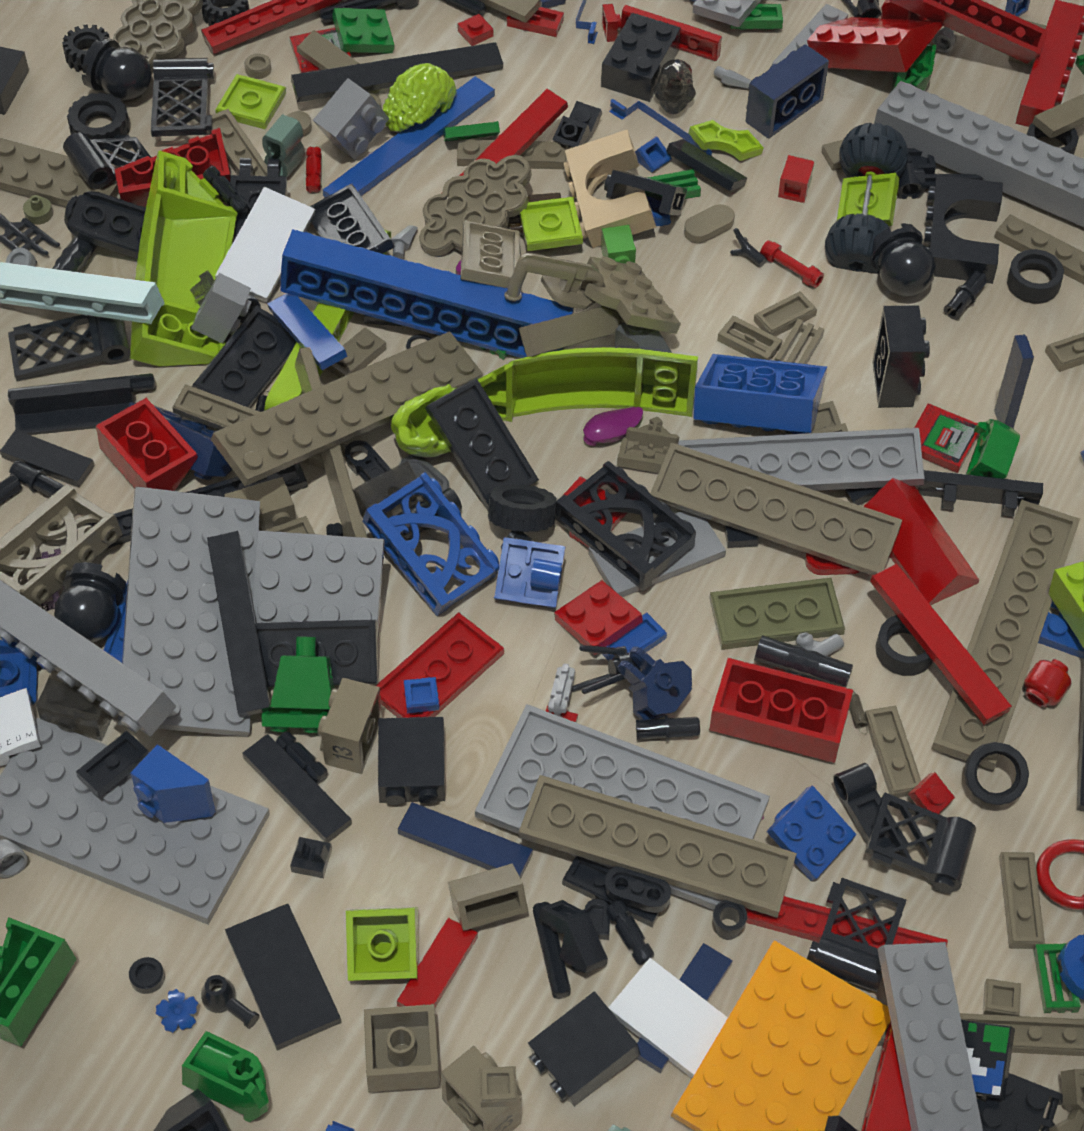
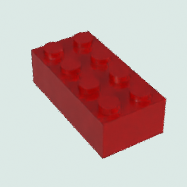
[709,658,853,763]

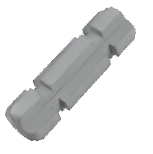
[548,664,576,716]

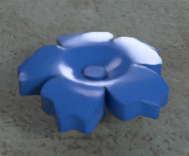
[156,989,198,1033]

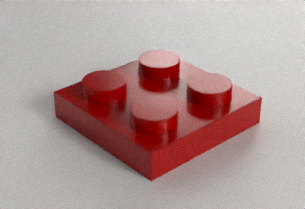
[554,580,643,655]

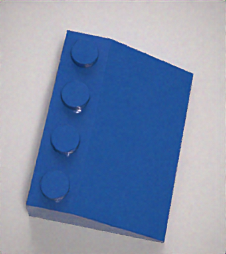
[694,354,827,434]

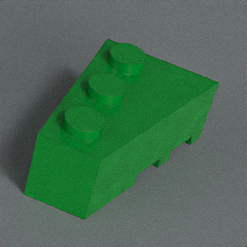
[0,917,77,1047]

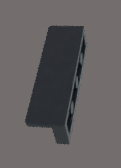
[10,378,134,435]

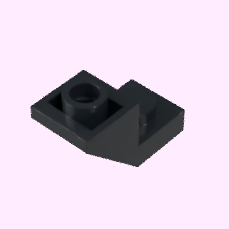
[553,101,602,148]
[538,900,608,973]

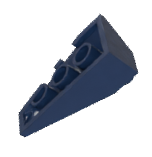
[129,402,233,480]

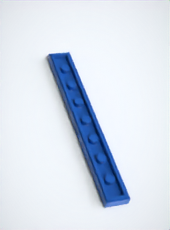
[323,76,495,198]

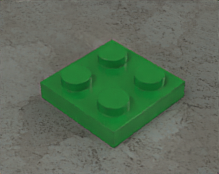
[332,8,395,53]

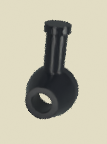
[201,975,259,1029]

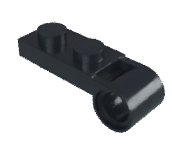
[833,763,908,854]

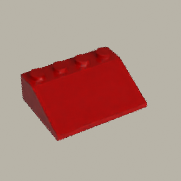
[807,17,943,72]

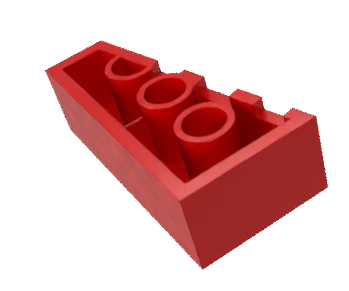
[114,127,231,207]

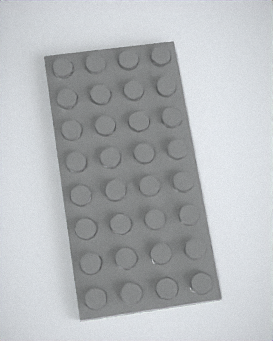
[118,487,260,737]
[475,704,770,910]
[0,718,270,925]

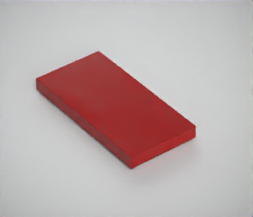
[376,612,504,718]

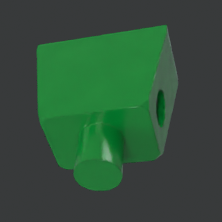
[271,636,334,710]

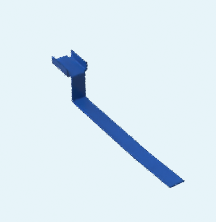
[575,0,598,44]
[609,99,712,156]

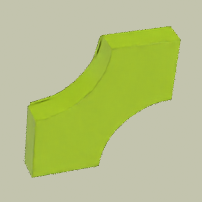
[688,120,764,161]

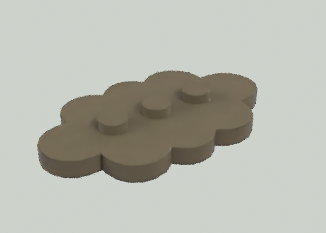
[113,0,203,71]
[419,155,532,256]

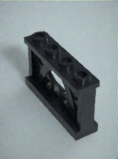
[555,461,696,591]

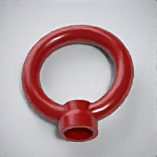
[1036,839,1084,910]

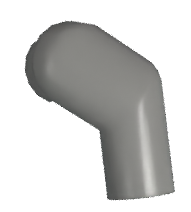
[796,632,844,656]

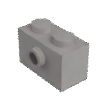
[191,273,251,344]

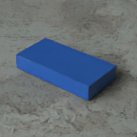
[602,612,667,661]

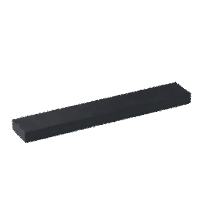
[207,531,271,717]

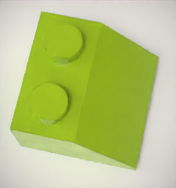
[346,907,419,981]

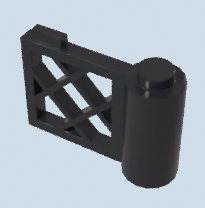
[63,132,152,189]
[865,792,976,893]
[807,878,907,992]

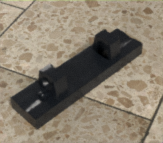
[917,470,1043,517]

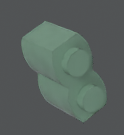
[262,114,305,178]

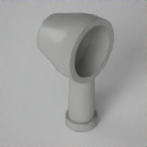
[0,839,28,878]

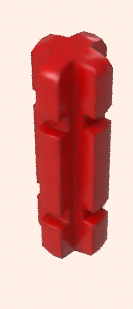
[306,146,322,193]

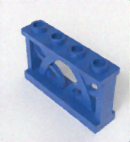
[362,472,500,617]

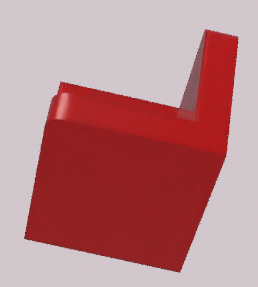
[778,155,814,203]

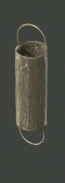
[849,688,868,734]

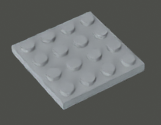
[252,531,385,640]

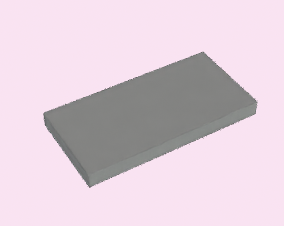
[588,511,726,597]

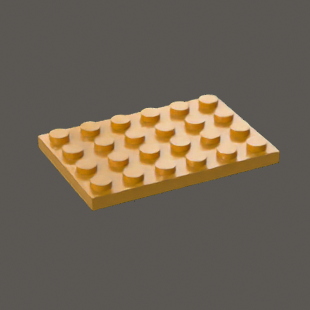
[671,940,890,1131]

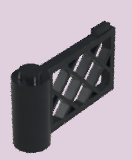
[151,57,214,137]
[8,314,130,381]

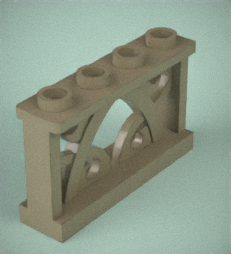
[0,484,122,606]

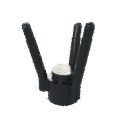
[843,0,882,18]
[571,645,641,694]

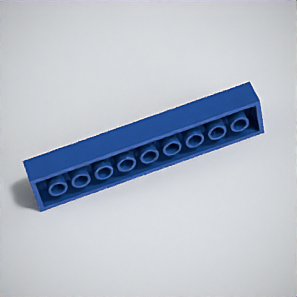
[280,229,574,358]

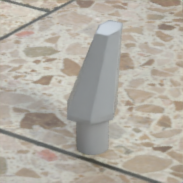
[714,66,752,89]
[391,225,418,259]

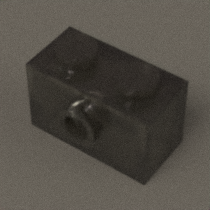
[353,461,422,518]
[36,679,113,741]

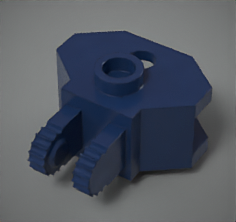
[618,646,692,720]

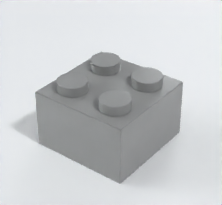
[313,78,389,160]

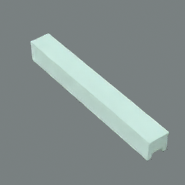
[0,262,165,324]

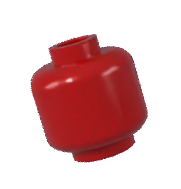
[1024,659,1072,708]

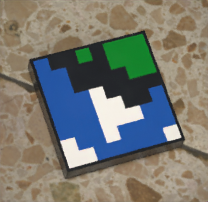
[961,1020,1015,1100]

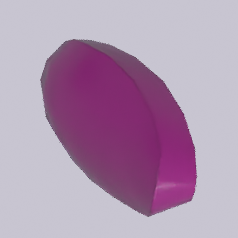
[583,407,643,446]

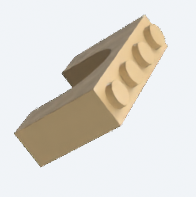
[563,129,656,248]

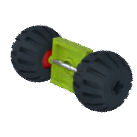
[825,123,908,274]

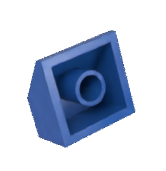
[131,744,216,823]

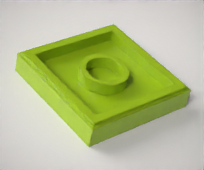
[215,74,286,130]
[519,197,583,251]

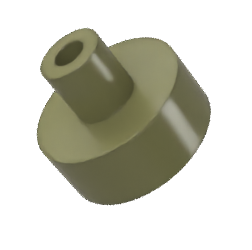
[23,195,53,225]

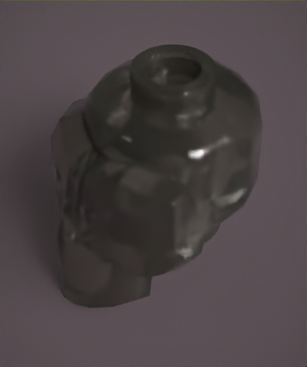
[653,59,696,115]

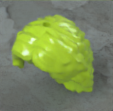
[383,63,457,132]
[391,384,457,457]

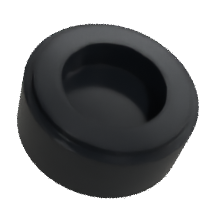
[129,957,165,994]

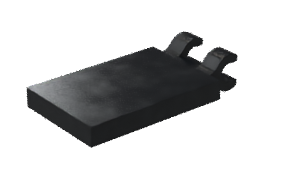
[229,158,287,244]

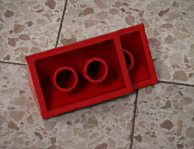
[863,478,979,605]

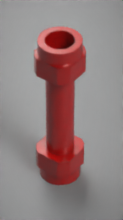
[760,240,824,288]

